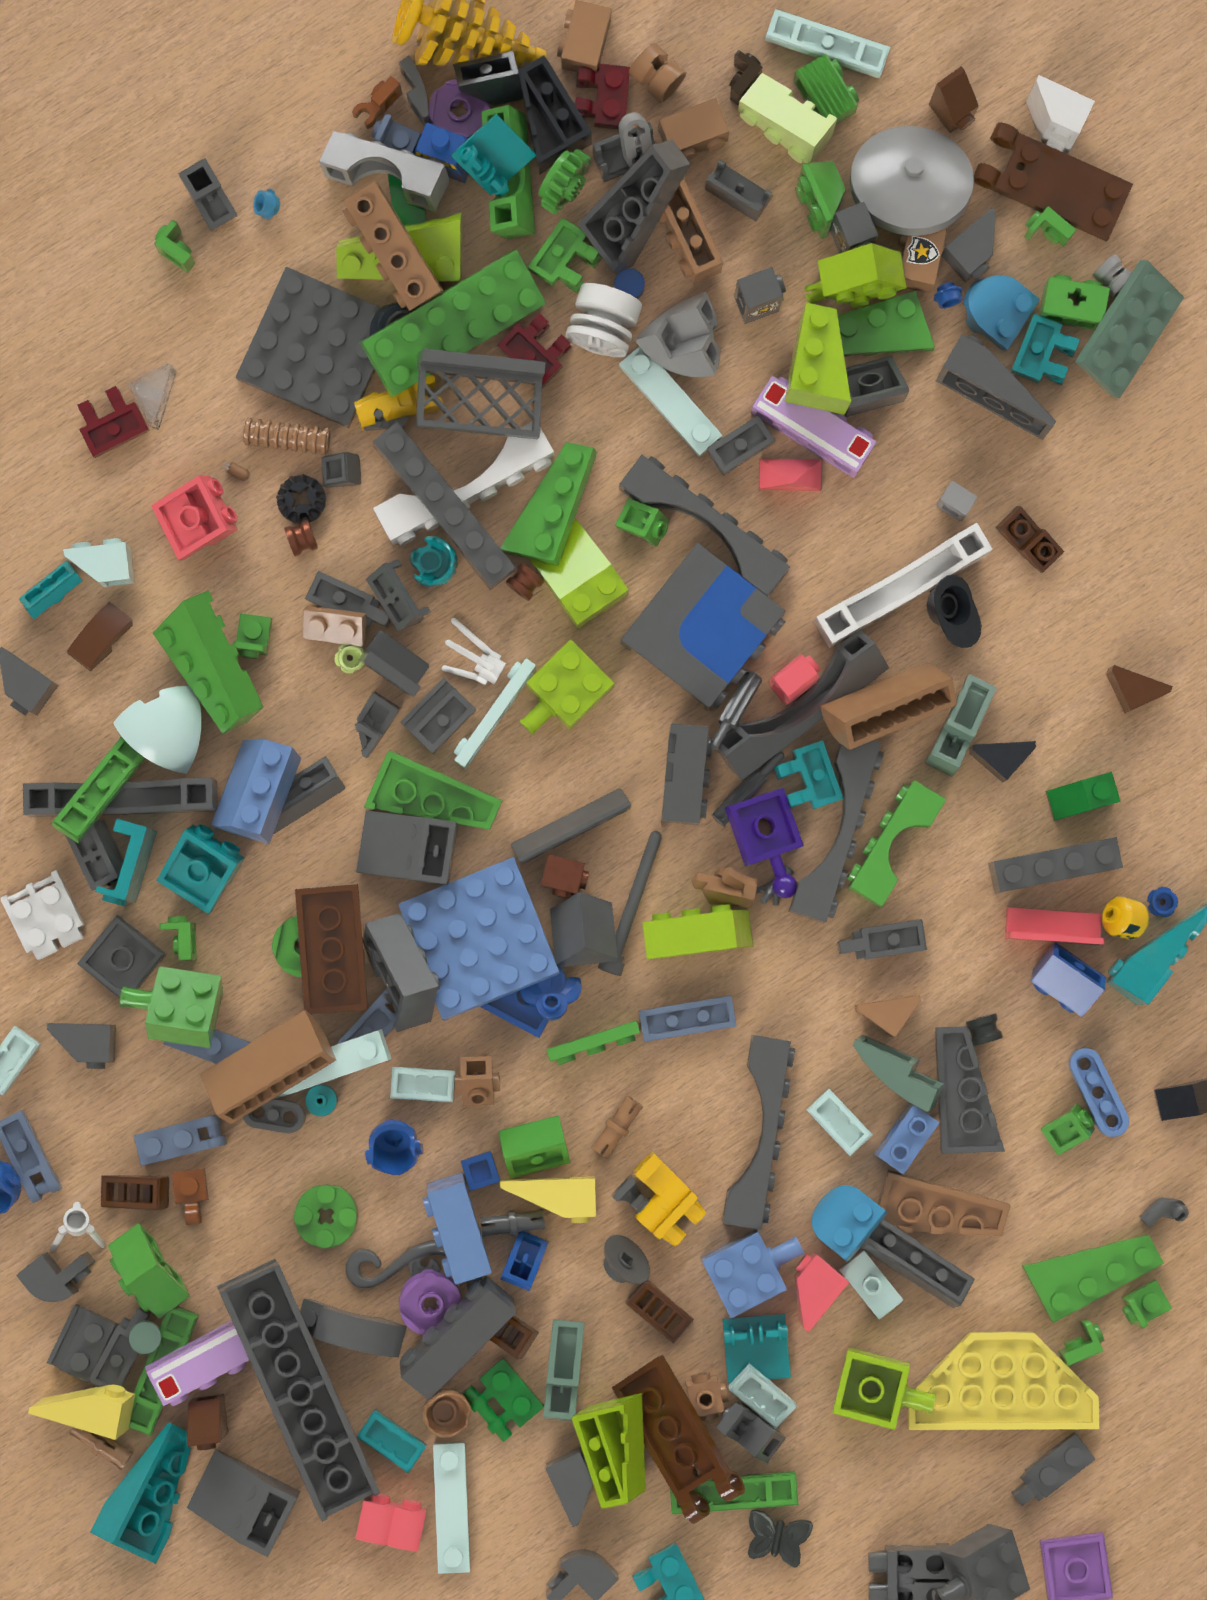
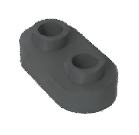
[243,1098,306,1133]

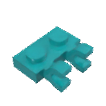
[1011,314,1080,385]
[774,740,844,810]
[632,1542,704,1600]

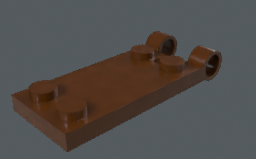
[974,122,1133,242]
[612,1355,745,1524]

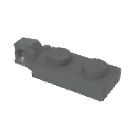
[305,571,391,628]
[837,919,927,960]
[88,1307,151,1387]
[1011,1432,1095,1506]

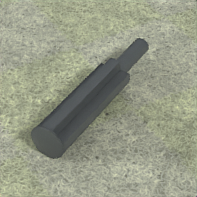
[710,671,762,750]
[711,751,784,827]

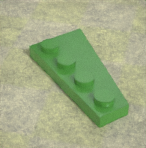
[838,291,935,357]
[500,442,598,565]
[364,750,503,829]
[1022,1234,1164,1323]

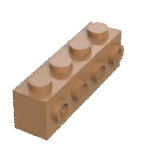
[658,178,723,285]
[342,181,444,311]

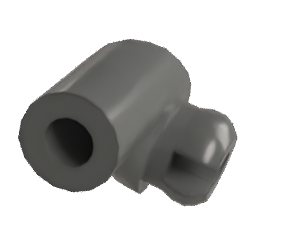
[1139,1197,1189,1228]

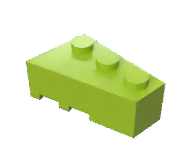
[784,302,851,415]
[642,904,754,959]
[572,1393,646,1509]

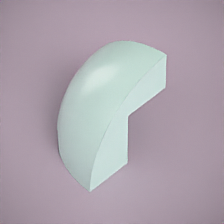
[113,686,201,774]

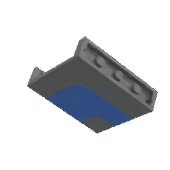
[621,542,786,711]

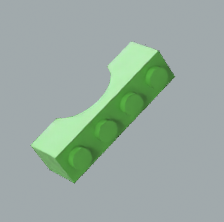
[481,105,535,240]
[847,780,947,908]

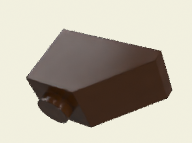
[929,66,979,133]

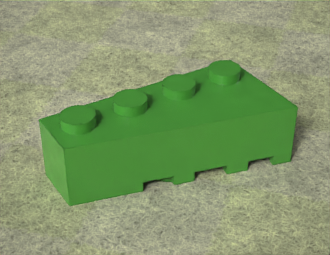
[153,590,263,734]

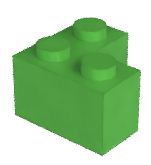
[108,1223,190,1318]

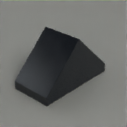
[969,741,1036,783]
[1154,1078,1207,1121]

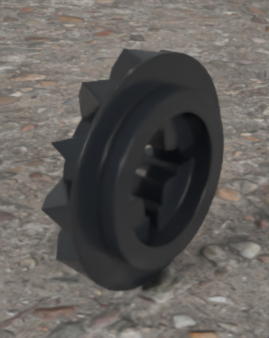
[276,474,326,524]

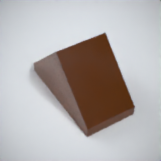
[1106,665,1173,714]

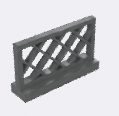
[416,349,545,440]

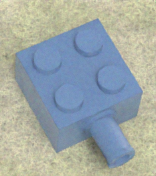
[701,1229,805,1318]

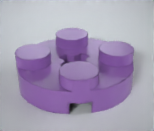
[429,79,490,139]
[398,1269,462,1334]

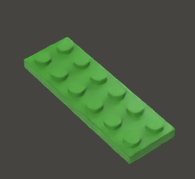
[359,249,546,397]

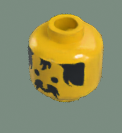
[1102,897,1149,940]

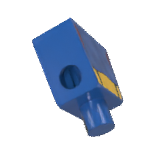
[414,123,469,184]

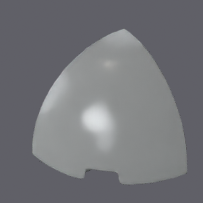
[636,291,721,377]

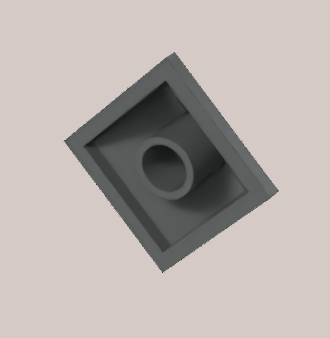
[845,356,909,417]
[550,892,618,968]

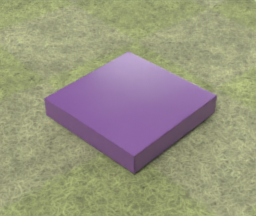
[1039,1532,1113,1600]

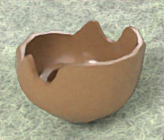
[422,1389,472,1438]

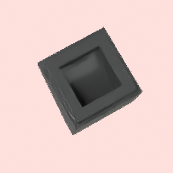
[321,452,361,488]

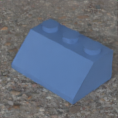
[211,739,301,844]

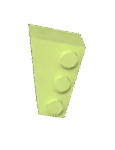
[738,73,837,163]

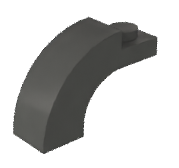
[300,1298,407,1357]

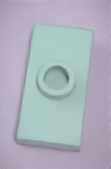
[0,1026,41,1096]
[390,1067,456,1102]
[806,1088,873,1156]
[839,1250,903,1320]
[728,1363,797,1429]

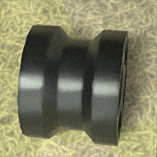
[966,1013,1003,1046]

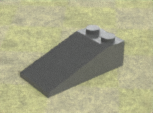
[936,334,1056,440]

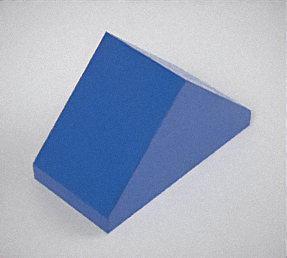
[500,1231,549,1291]

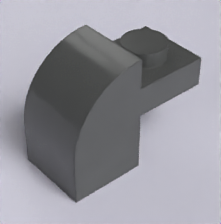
[178,158,238,231]
[16,1252,95,1302]
[716,1401,786,1463]
[546,1549,619,1600]

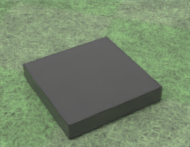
[77,915,167,998]

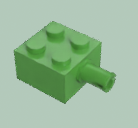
[120,966,223,1048]

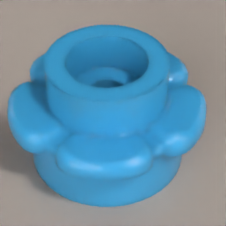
[253,189,280,219]

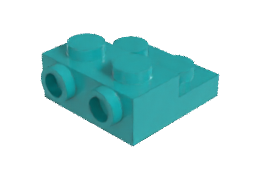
[156,824,245,914]

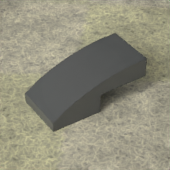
[399,56,430,127]

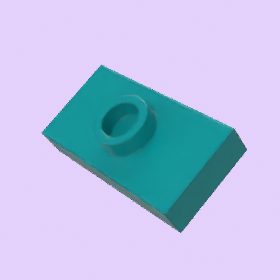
[19,560,83,619]
[356,1409,427,1473]

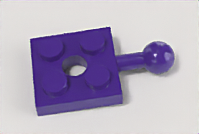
[725,788,804,898]

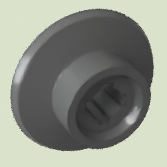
[603,1235,650,1284]

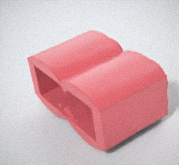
[768,654,820,706]
[355,1493,427,1552]

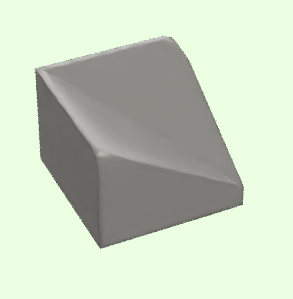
[936,481,977,521]

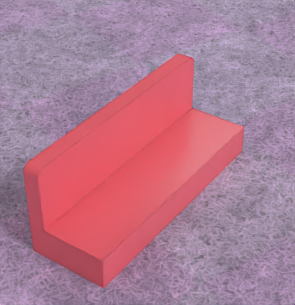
[1005,908,1105,945]

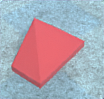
[759,459,821,491]

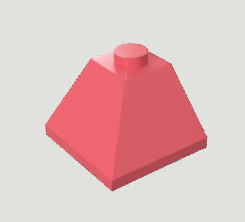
[795,1252,849,1332]

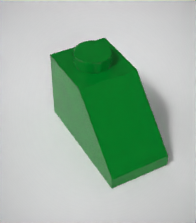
[1045,772,1121,821]

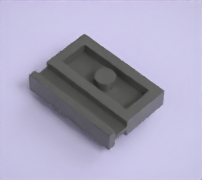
[401,678,476,754]
[47,1304,118,1383]

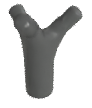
[756,865,794,906]

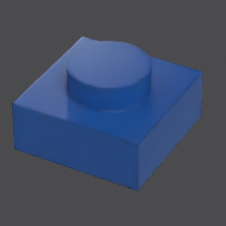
[461,1151,501,1191]

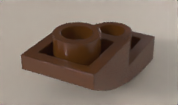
[995,506,1064,573]
[67,602,133,672]

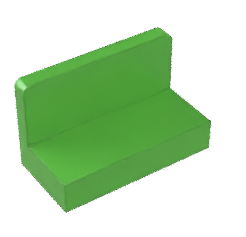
[499,1116,571,1179]

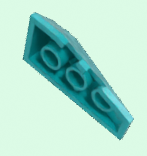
[1106,904,1207,1005]

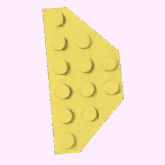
[908,1332,1099,1430]

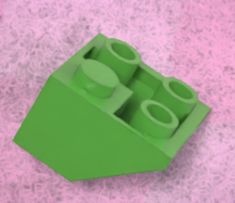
[795,161,846,239]

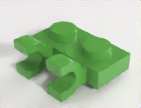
[528,217,601,293]

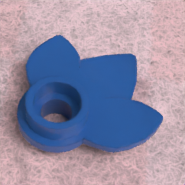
[520,967,582,1020]

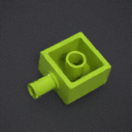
[804,243,907,308]
[519,639,615,735]
[833,1347,936,1430]

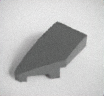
[355,691,401,758]

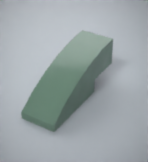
[925,674,997,777]
[853,1035,944,1112]
[543,1319,584,1422]

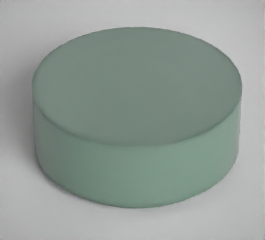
[129,1320,161,1354]

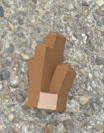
[692,867,757,908]

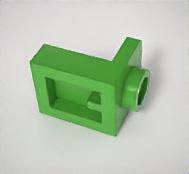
[1024,206,1076,247]
[154,220,195,273]
[615,498,669,547]
[233,613,272,659]
[159,916,197,961]
[1041,1103,1095,1156]
[1121,1279,1172,1329]
[1059,1319,1104,1366]

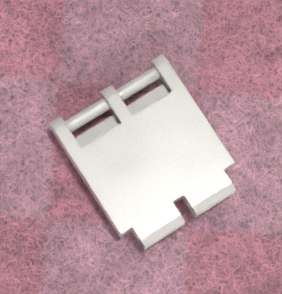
[0,870,85,960]

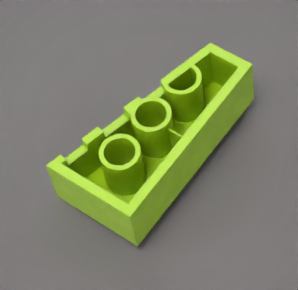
[336,212,462,281]

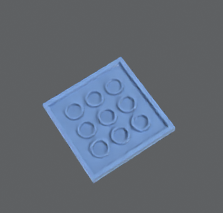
[398,857,561,1021]

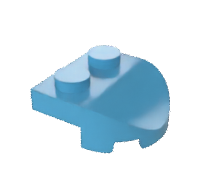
[963,275,1040,350]
[812,1186,887,1262]

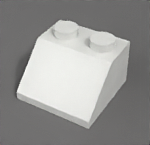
[1026,75,1095,153]

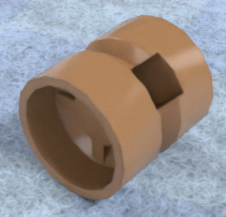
[629,43,687,103]

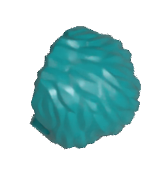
[409,536,458,587]

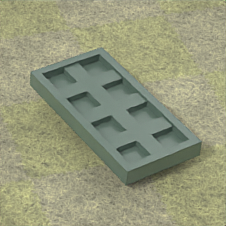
[1075,260,1184,398]

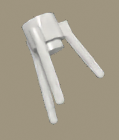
[441,618,506,685]
[50,1202,106,1252]

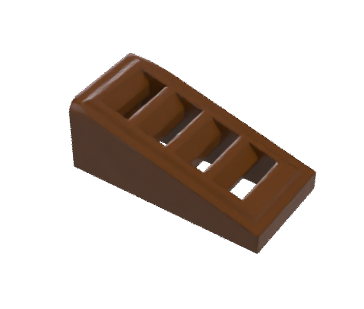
[101,1175,169,1210]
[625,1279,694,1344]
[490,1316,539,1359]

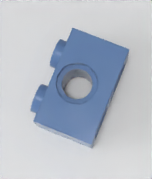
[874,1103,940,1175]

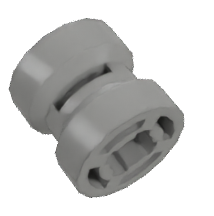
[1093,254,1132,297]

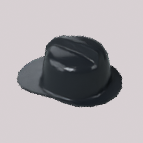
[926,575,982,648]

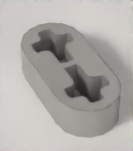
[619,112,652,168]

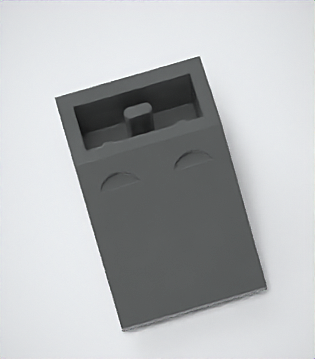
[356,811,458,885]
[187,1449,301,1557]

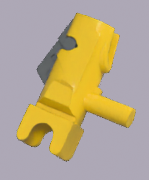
[354,375,443,431]

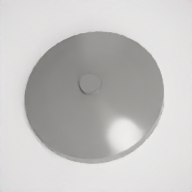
[850,126,974,236]

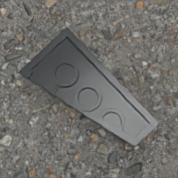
[935,1026,1005,1154]

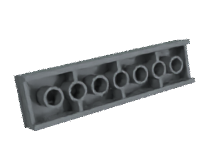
[217,1259,380,1522]

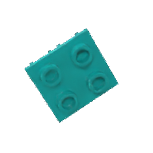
[451,114,536,196]
[722,1314,791,1383]

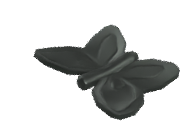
[748,1509,813,1568]

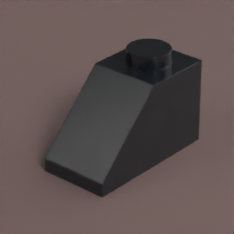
[453,51,523,106]

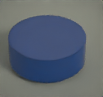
[614,268,645,299]

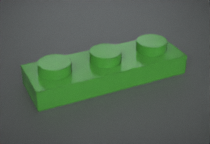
[546,1021,640,1065]

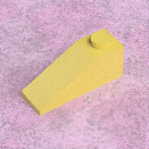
[500,1176,596,1223]
[28,1385,135,1440]

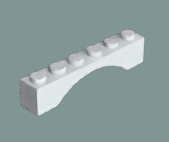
[373,422,554,546]
[813,523,993,648]

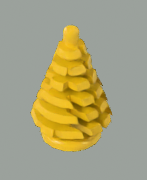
[392,0,547,67]

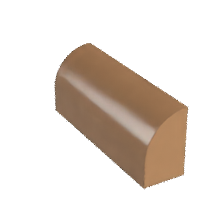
[820,662,957,750]
[200,1010,336,1124]

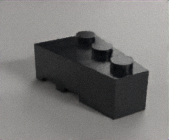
[518,55,592,175]

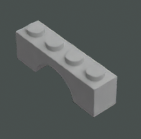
[319,131,450,212]

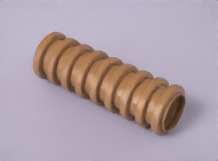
[243,417,331,455]

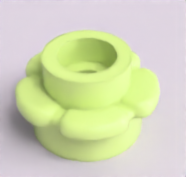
[334,644,364,673]

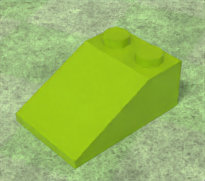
[529,519,629,630]

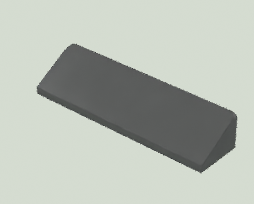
[511,789,631,864]
[860,1219,975,1308]

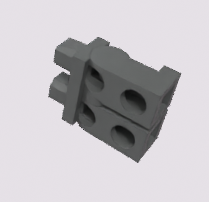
[868,1543,950,1600]

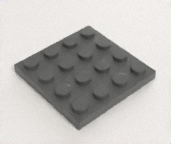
[236,267,381,428]

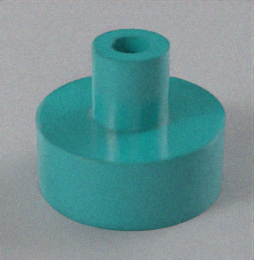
[305,1085,338,1116]

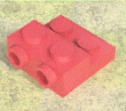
[151,475,238,560]

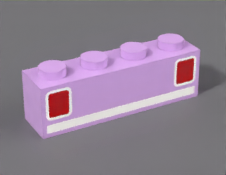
[751,376,877,478]
[145,1320,249,1406]

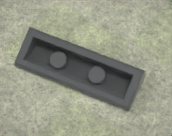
[273,756,345,834]

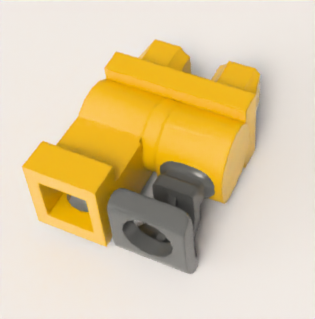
[611,1150,706,1247]

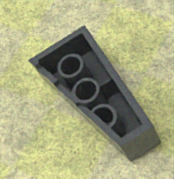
[578,140,691,273]

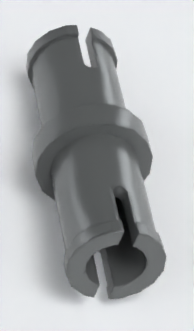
[480,1209,545,1237]

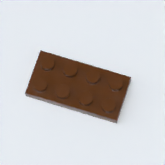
[295,884,368,1015]

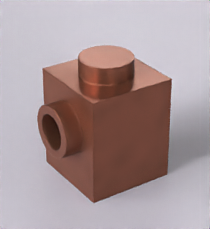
[541,854,589,899]

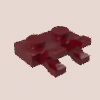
[575,64,630,129]
[497,313,572,389]
[77,386,150,458]

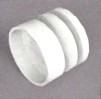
[566,283,642,358]

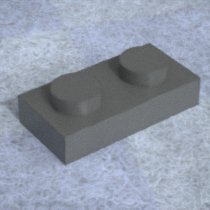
[706,415,775,476]

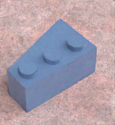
[423,1172,492,1285]

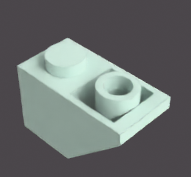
[63,538,135,587]

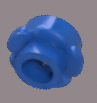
[934,282,963,309]
[1147,887,1178,917]

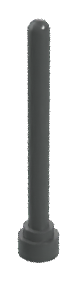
[598,831,662,976]

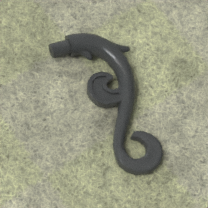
[346,1240,482,1290]

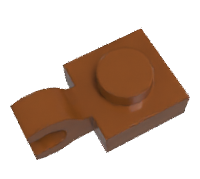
[352,76,402,129]
[172,1168,209,1225]

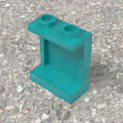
[95,819,157,907]

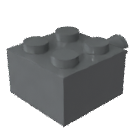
[932,1524,1030,1600]

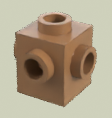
[455,1056,500,1106]
[684,1372,729,1421]

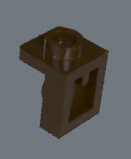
[729,50,763,106]

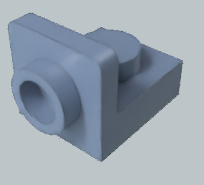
[372,114,421,154]

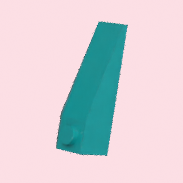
[90,1422,191,1564]

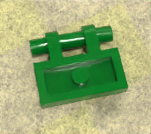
[463,1357,544,1442]

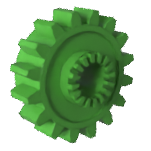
[538,148,591,214]

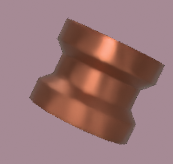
[284,519,318,557]
[505,563,544,601]

